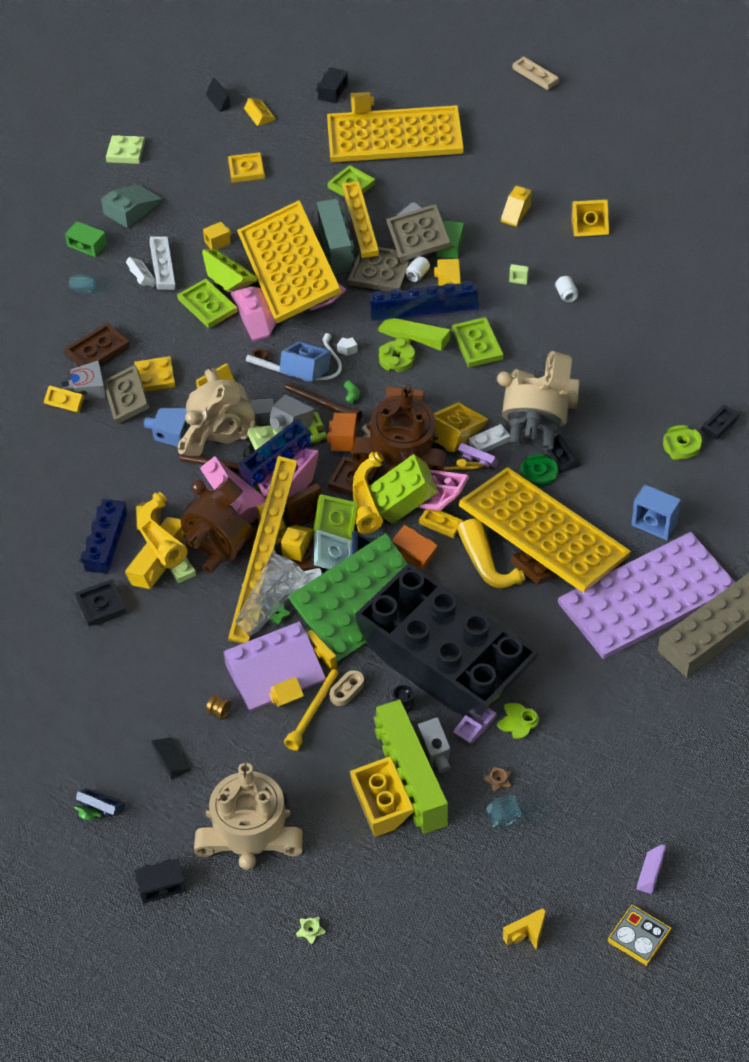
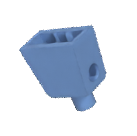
[144,408,190,447]

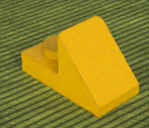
[503,908,545,949]

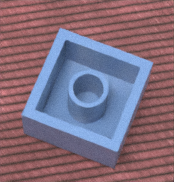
[279,341,331,382]
[631,485,681,540]

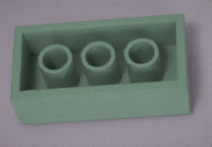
[317,199,355,274]

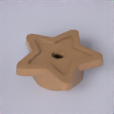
[484,766,511,792]

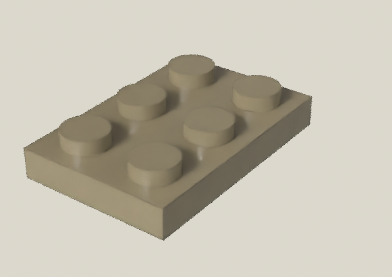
[103,365,150,424]

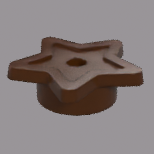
[249,349,272,368]

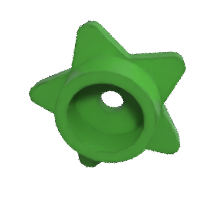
[265,602,291,625]
[74,804,101,821]

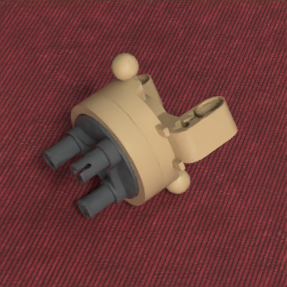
[497,351,578,449]

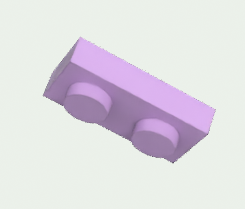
[458,443,499,468]

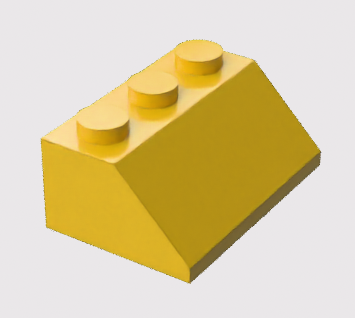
[350,756,414,837]

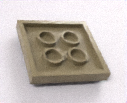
[386,204,451,262]
[348,247,412,294]

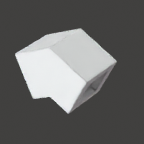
[337,337,358,356]

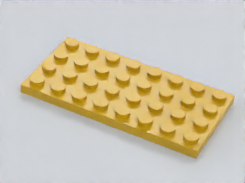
[327,105,463,162]
[237,200,342,323]
[459,467,631,593]

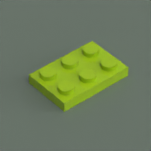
[177,279,238,328]
[452,317,503,368]

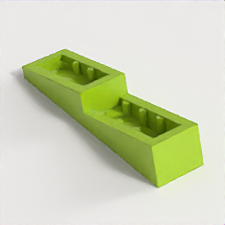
[378,317,450,351]

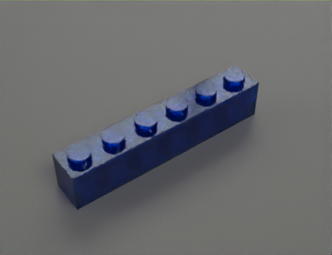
[368,281,479,321]

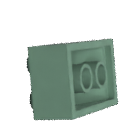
[101,185,163,228]

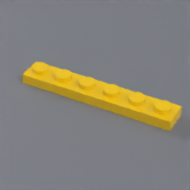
[342,181,379,258]

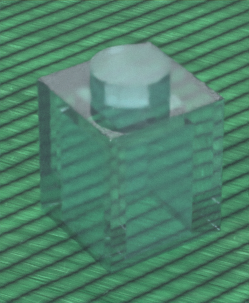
[486,795,522,828]

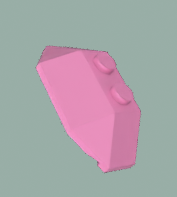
[230,287,277,342]
[258,447,319,498]
[417,469,469,511]

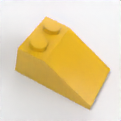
[433,402,489,452]

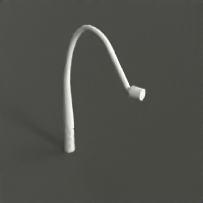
[246,333,342,380]

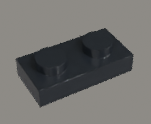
[701,404,740,440]

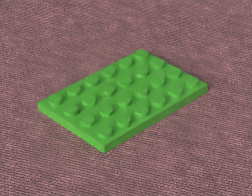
[288,533,408,662]

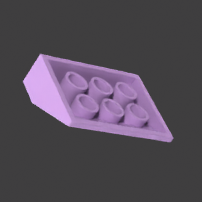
[224,621,326,712]

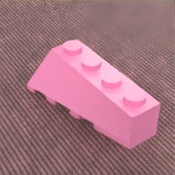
[200,456,266,524]

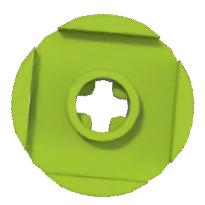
[379,338,415,372]
[663,425,702,460]

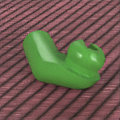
[344,380,360,404]

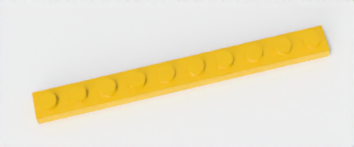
[228,456,297,644]

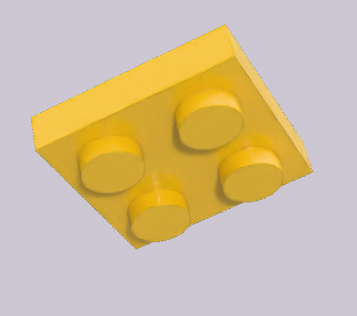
[134,356,175,392]

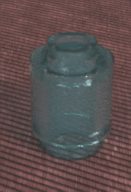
[69,275,96,293]

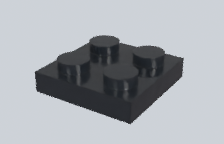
[75,579,127,627]

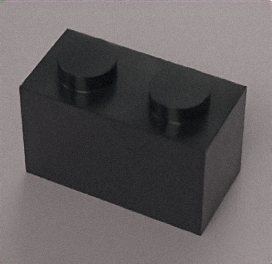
[316,67,348,104]
[135,858,187,904]

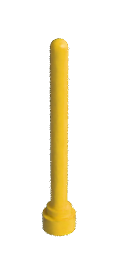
[284,669,338,751]

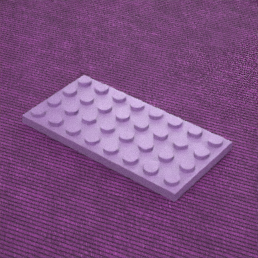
[558,532,735,660]

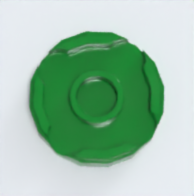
[520,454,558,487]

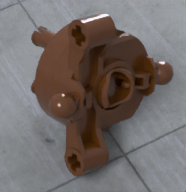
[351,386,446,472]
[181,477,257,574]

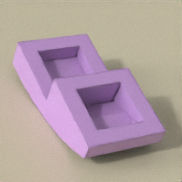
[453,708,497,744]

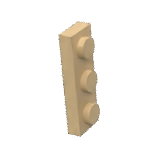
[513,57,559,90]

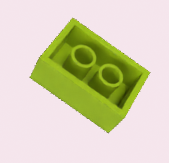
[369,454,438,524]

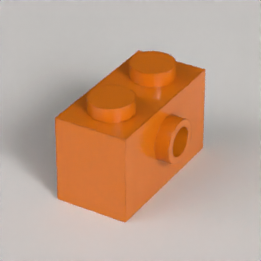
[327,413,357,452]
[392,525,438,571]

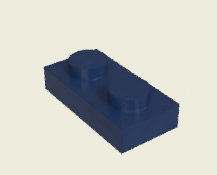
[76,788,125,816]

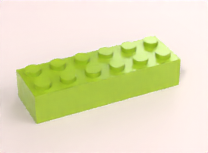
[374,699,448,834]

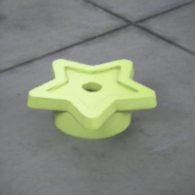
[296,917,326,944]

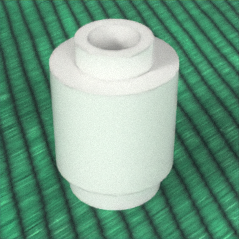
[406,256,430,282]
[555,276,578,303]

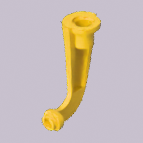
[353,451,384,534]
[137,492,188,569]
[457,518,525,588]

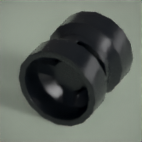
[393,684,414,713]

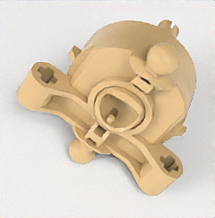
[178,368,260,457]
[194,763,303,870]

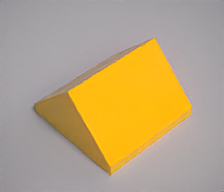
[571,199,609,237]

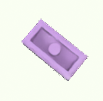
[636,845,666,894]

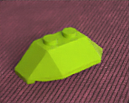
[202,249,258,292]

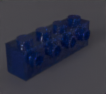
[238,419,311,487]
[81,498,128,574]

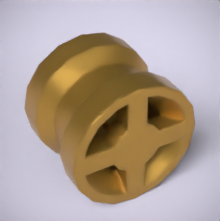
[206,694,231,720]

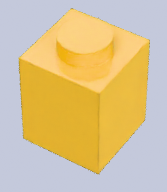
[203,222,232,250]
[269,677,304,707]

